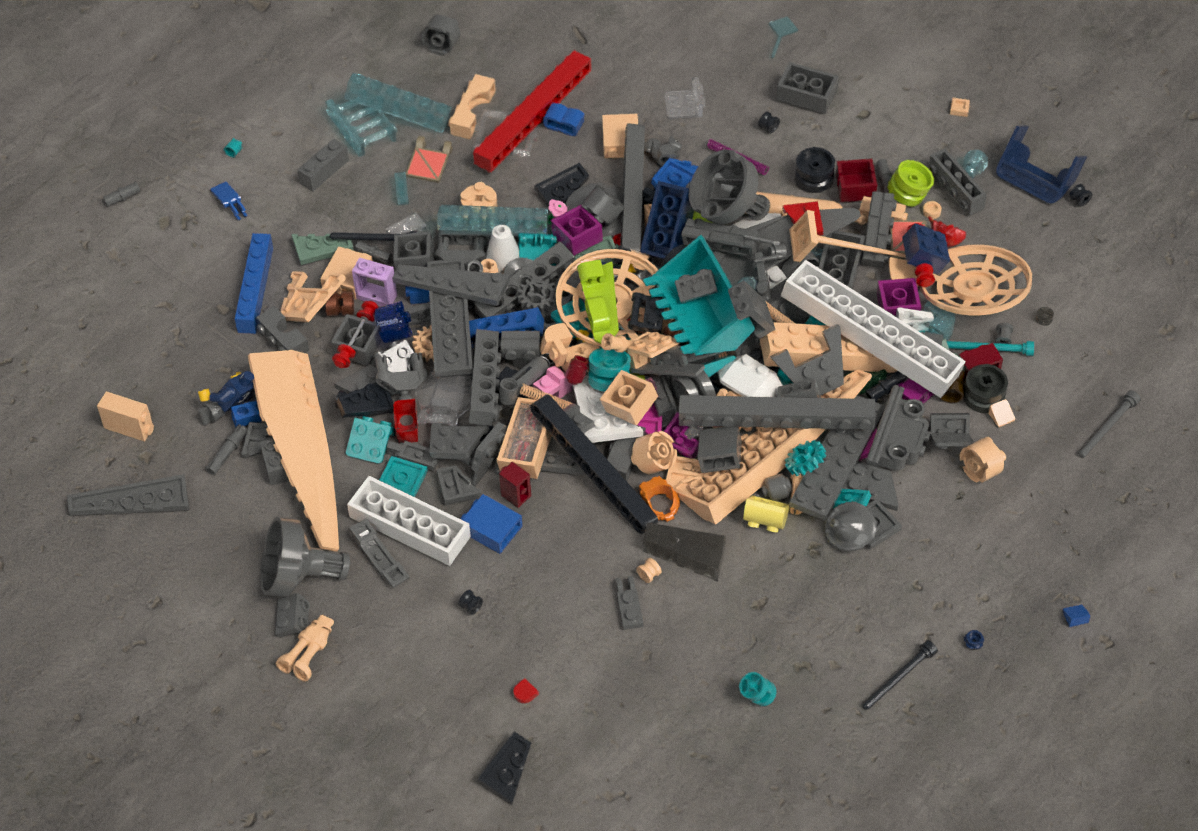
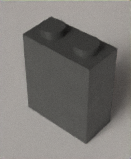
[698,427,742,473]

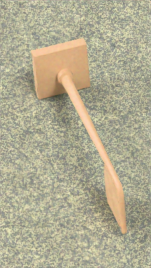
[789,210,921,291]

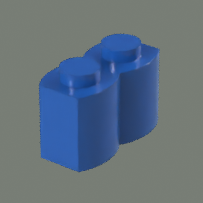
[544,103,584,136]

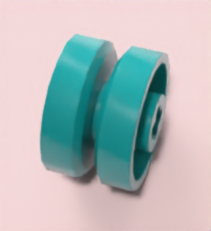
[588,348,631,392]

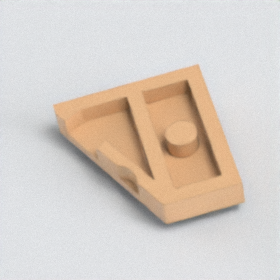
[666,456,705,487]

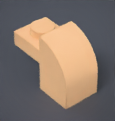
[540,323,573,367]

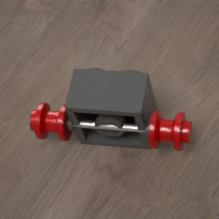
[331,301,383,368]

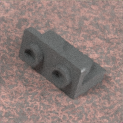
[675,269,718,304]

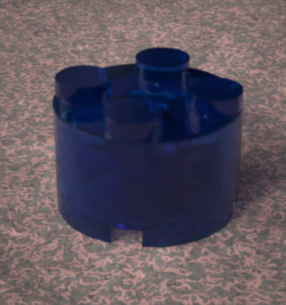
[375,301,412,343]

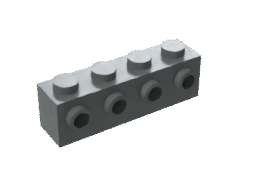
[928,148,987,216]

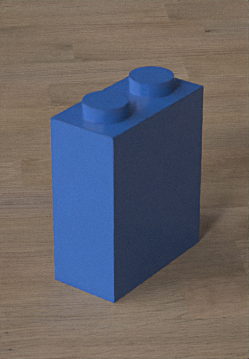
[461,494,523,554]

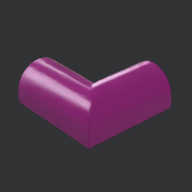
[664,412,699,459]

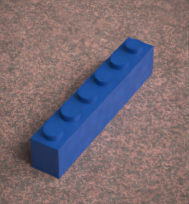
[235,233,273,334]

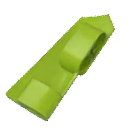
[577,260,619,344]

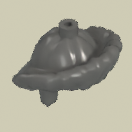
[824,501,877,552]

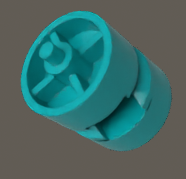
[739,672,776,706]

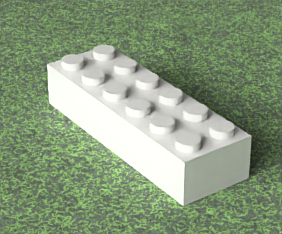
[347,476,471,566]

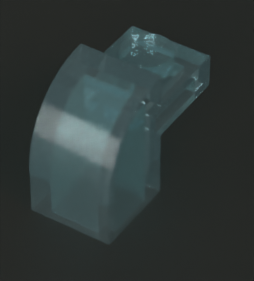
[923,301,955,341]

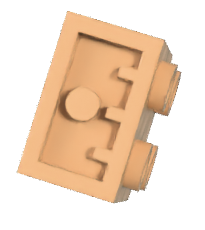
[627,332,679,369]

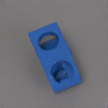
[231,401,264,428]

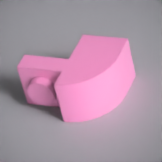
[533,366,572,398]

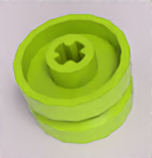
[888,160,934,206]

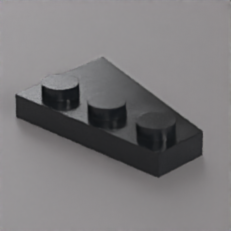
[535,162,589,207]
[336,382,394,418]
[477,731,531,805]

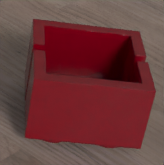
[836,159,877,202]

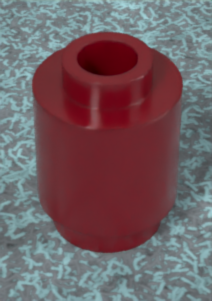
[565,355,589,385]

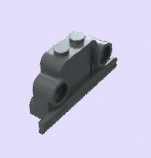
[866,385,931,470]

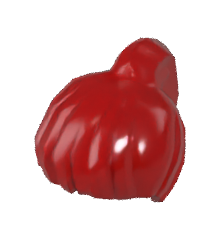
[928,216,966,247]

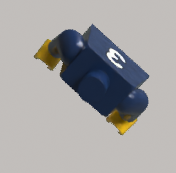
[198,371,255,412]

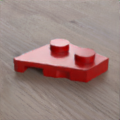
[782,201,824,236]

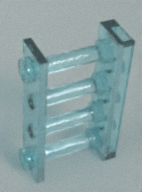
[326,85,397,157]

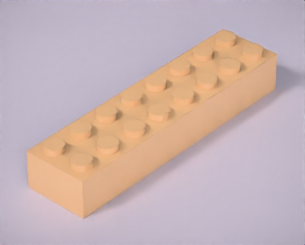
[760,322,898,373]

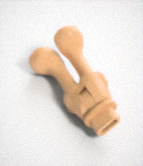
[276,615,334,682]

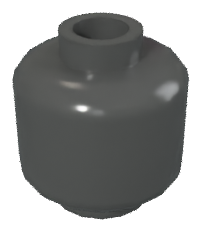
[762,474,792,501]

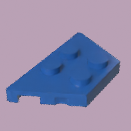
[651,158,698,189]

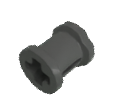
[995,323,1013,344]

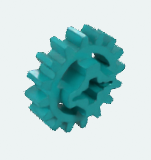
[785,440,826,476]

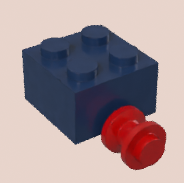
[902,223,950,287]

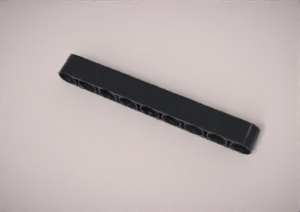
[530,394,658,534]

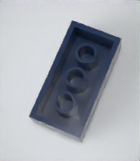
[640,181,694,259]

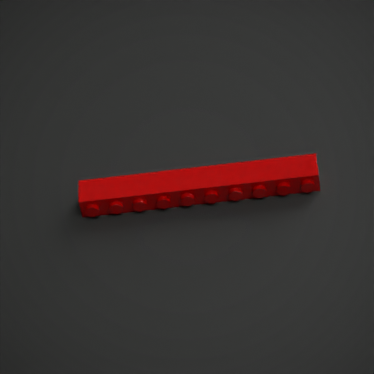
[473,51,591,172]

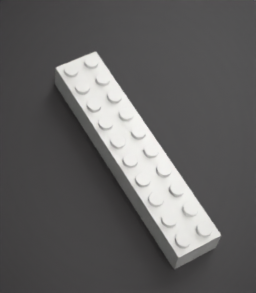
[781,260,966,398]

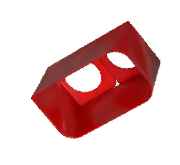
[393,399,418,444]

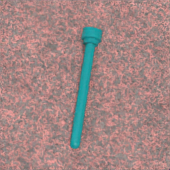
[946,341,1034,356]

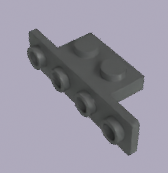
[631,346,705,378]

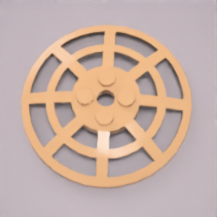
[920,245,1032,315]
[556,249,667,347]

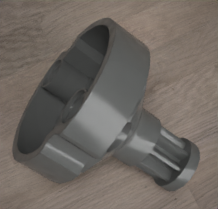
[689,150,770,224]
[260,517,350,598]

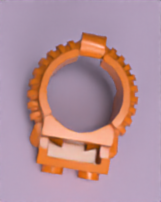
[639,476,680,522]

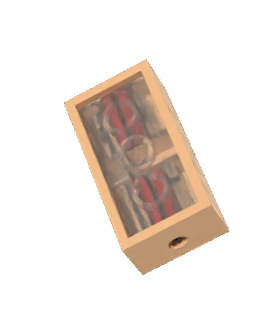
[497,397,552,479]

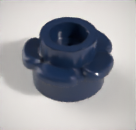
[964,630,984,649]

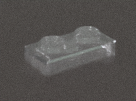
[386,213,426,242]

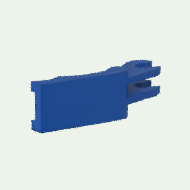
[210,182,248,221]

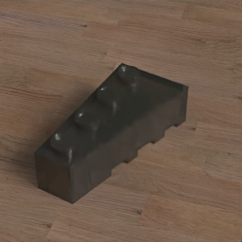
[643,522,726,582]

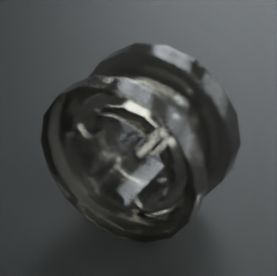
[1036,307,1054,326]

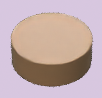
[923,201,941,219]

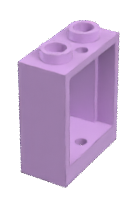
[352,258,397,309]

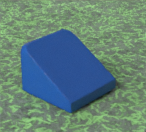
[1063,605,1091,627]

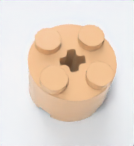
[461,182,498,221]
[631,431,677,475]
[960,437,1006,483]

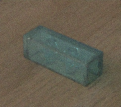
[394,172,409,205]

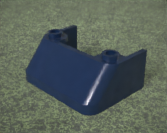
[996,125,1087,203]

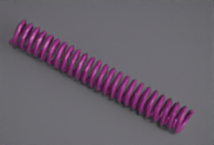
[707,139,769,175]

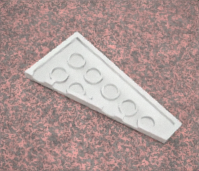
[572,372,643,443]

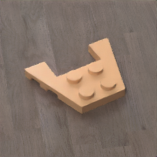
[280,271,346,322]

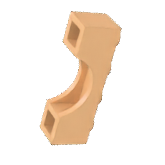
[448,74,496,139]

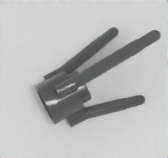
[743,234,787,263]

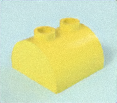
[744,495,790,532]

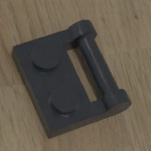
[627,292,665,333]

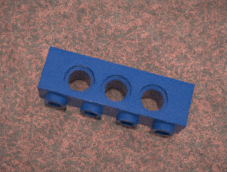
[469,307,544,350]

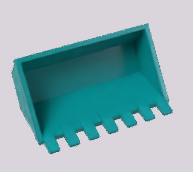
[643,235,755,356]

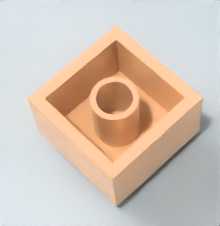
[600,370,658,426]

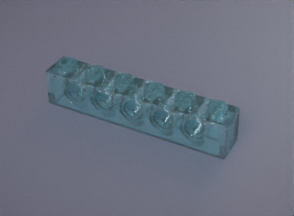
[344,73,452,133]
[437,205,549,234]

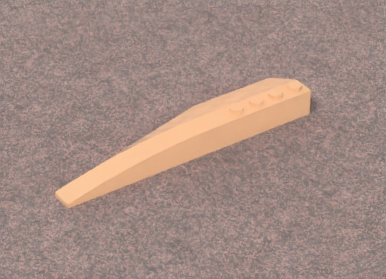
[248,350,339,552]
[673,369,872,525]

